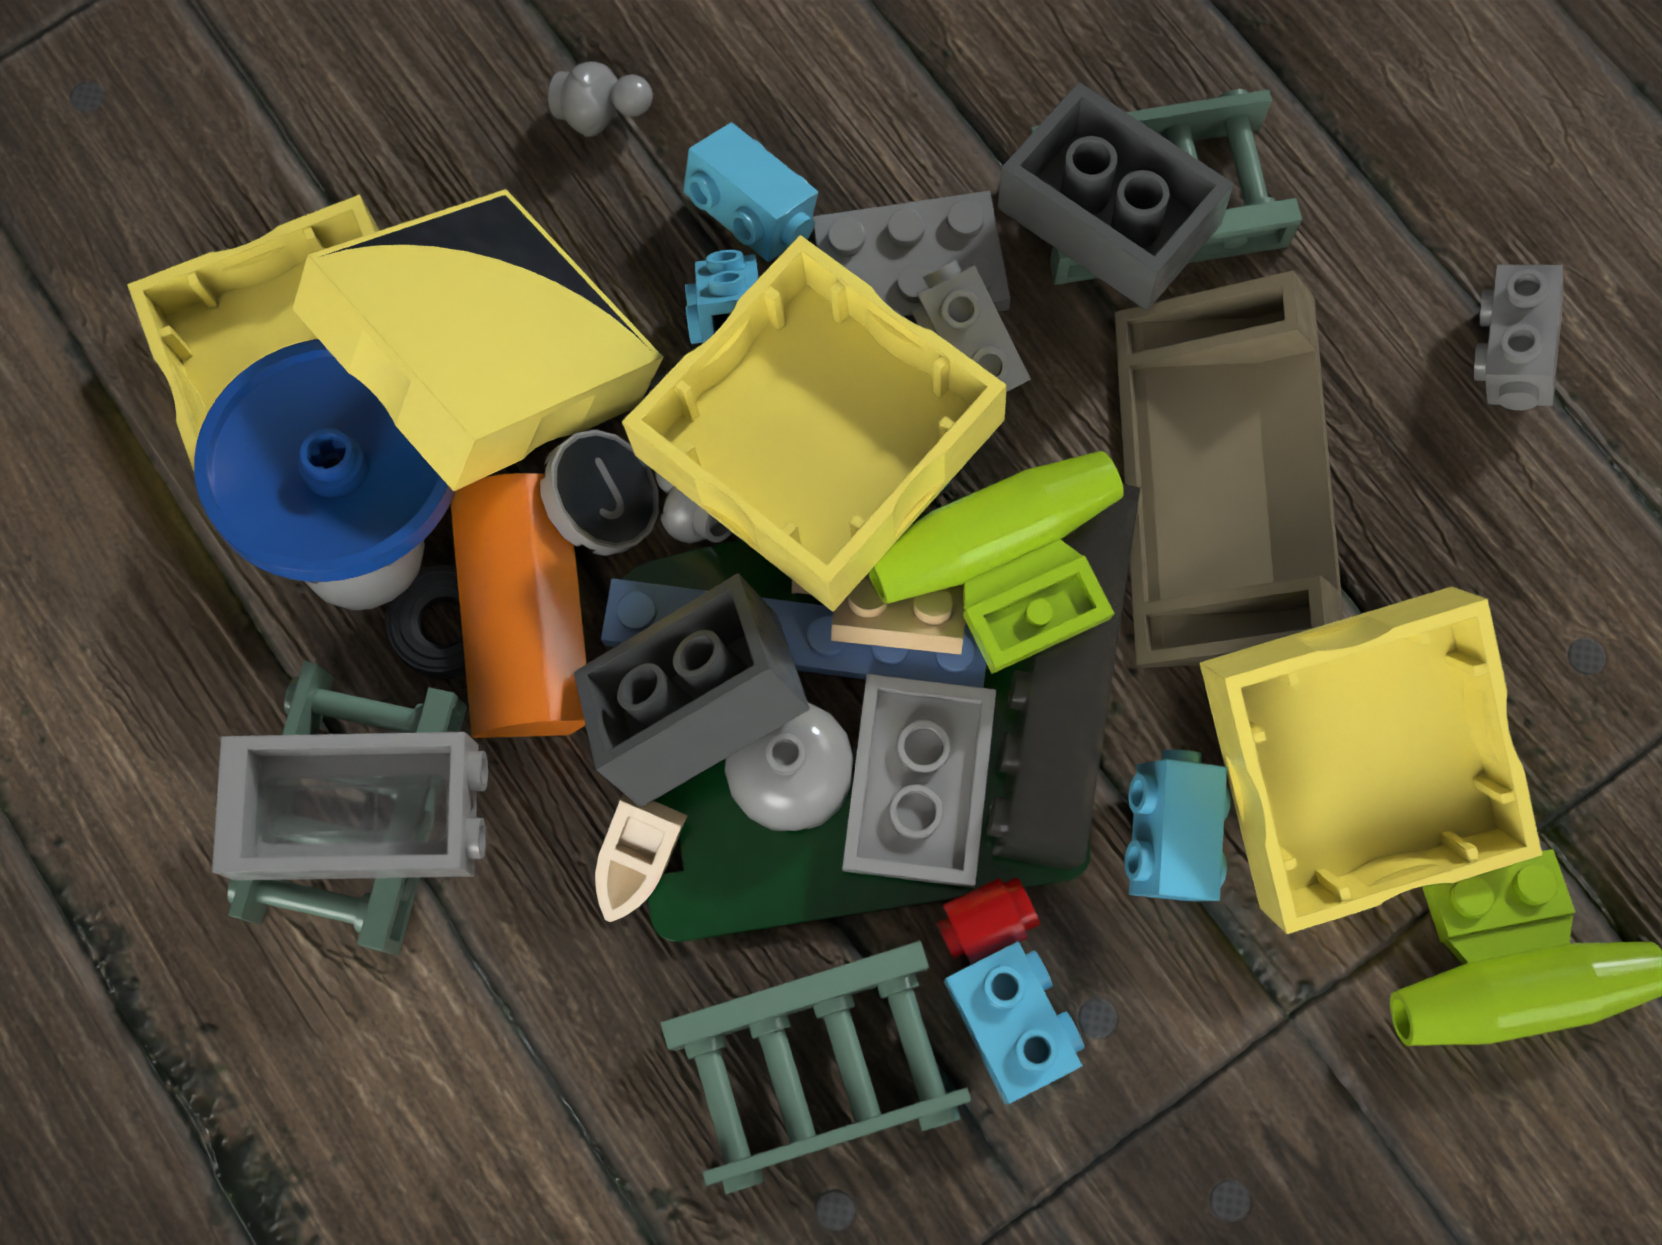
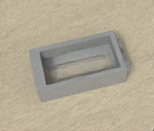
[212,732,488,880]

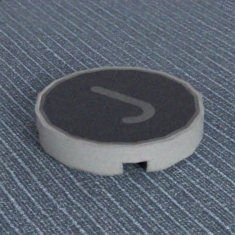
[540,430,659,556]

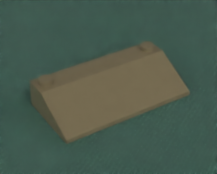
[1114,270,1344,668]

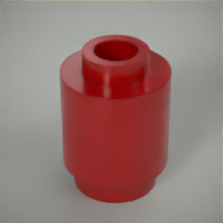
[936,877,1041,965]

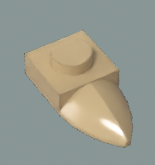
[595,794,687,922]

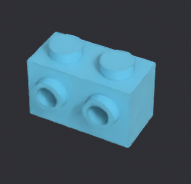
[943,941,1085,1104]

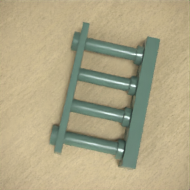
[1030,89,1302,285]
[227,661,467,956]
[660,941,971,1194]

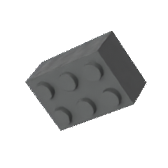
[998,82,1234,311]
[574,573,810,807]

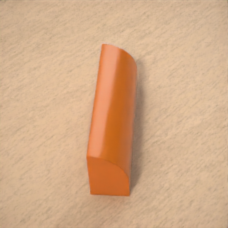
[451,473,587,738]

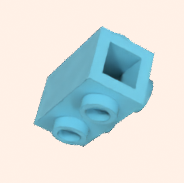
[683,122,818,262]
[685,250,759,344]
[1124,750,1231,901]

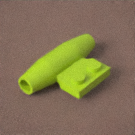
[868,451,1124,674]
[1390,849,1662,1046]

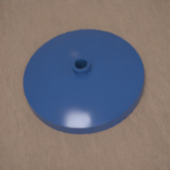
[194,339,455,582]

